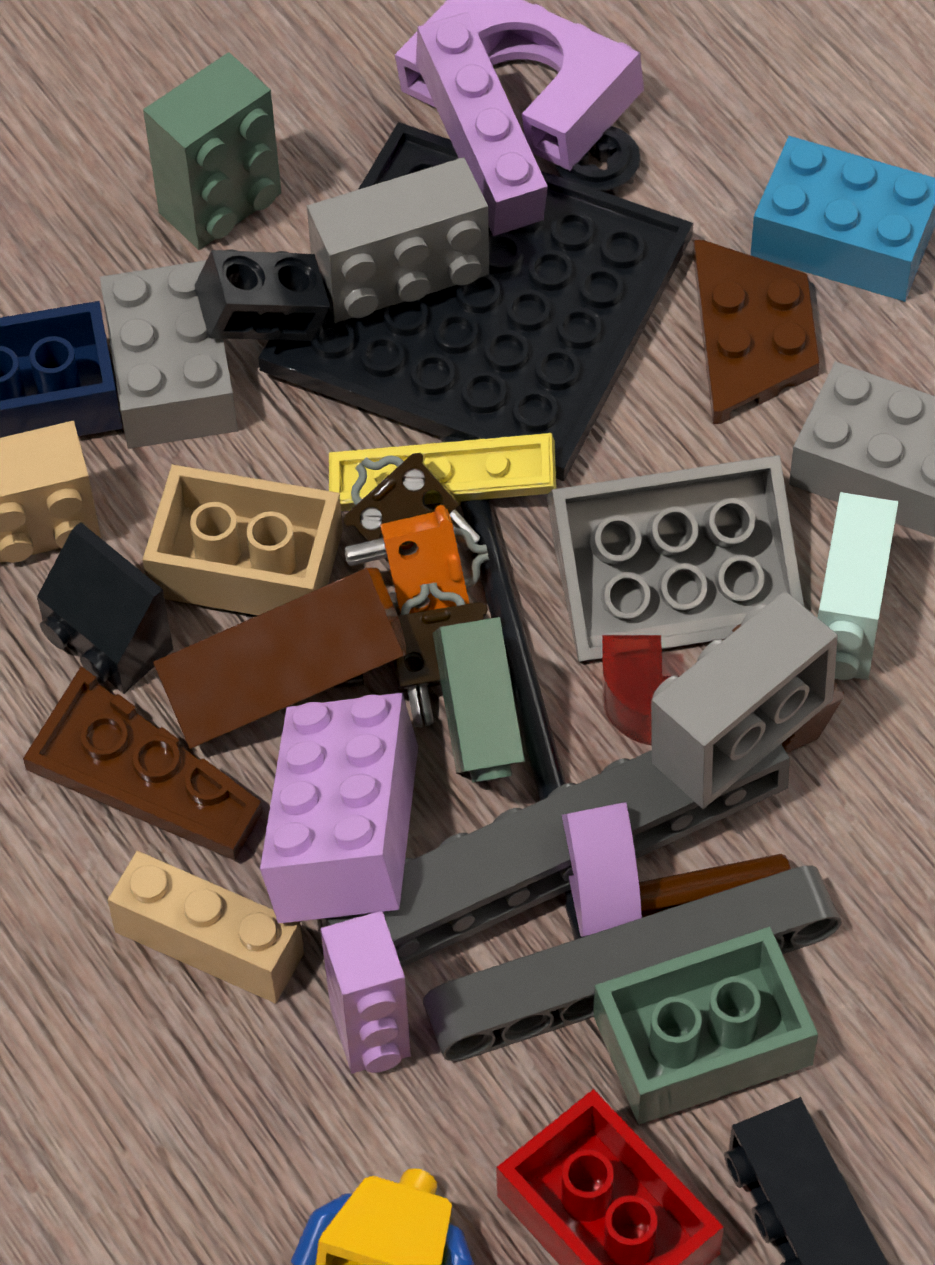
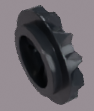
[556,126,640,195]

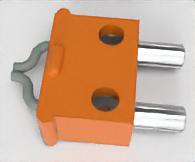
[345,505,489,615]

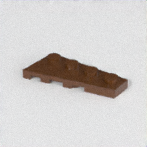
[23,666,263,861]

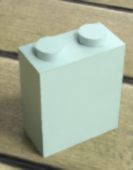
[818,492,898,680]

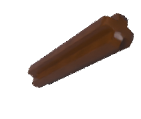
[639,854,791,918]

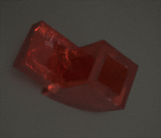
[601,635,680,746]

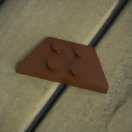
[693,239,820,424]

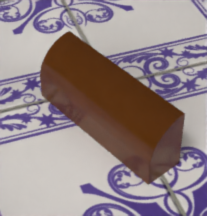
[153,568,406,749]

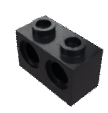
[194,249,330,341]

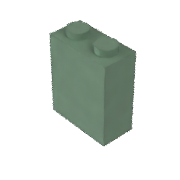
[432,617,525,782]

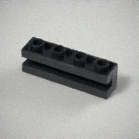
[724,1097,888,1265]

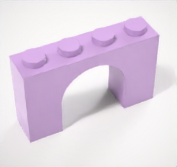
[395,0,644,171]

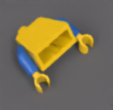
[290,1168,474,1265]

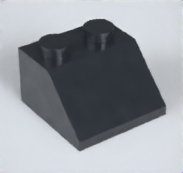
[37,522,174,694]

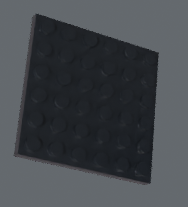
[258,122,693,481]

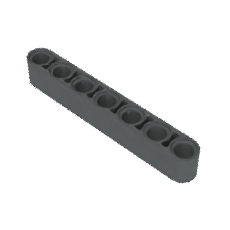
[422,865,842,1061]

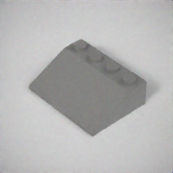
[546,455,804,662]

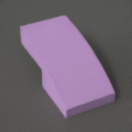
[562,802,642,936]

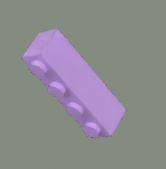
[416,11,548,236]

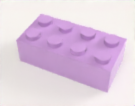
[260,693,418,924]

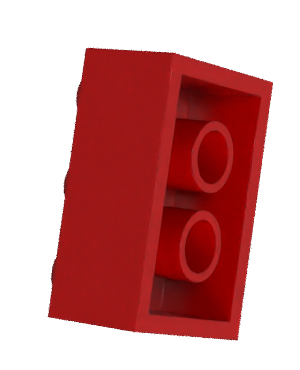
[496,1089,724,1265]

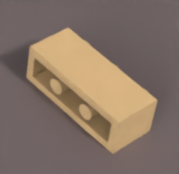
[107,851,304,1004]

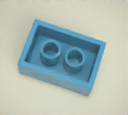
[750,136,935,302]

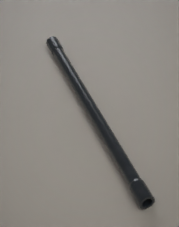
[440,437,588,940]

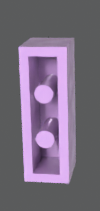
[320,910,411,1074]

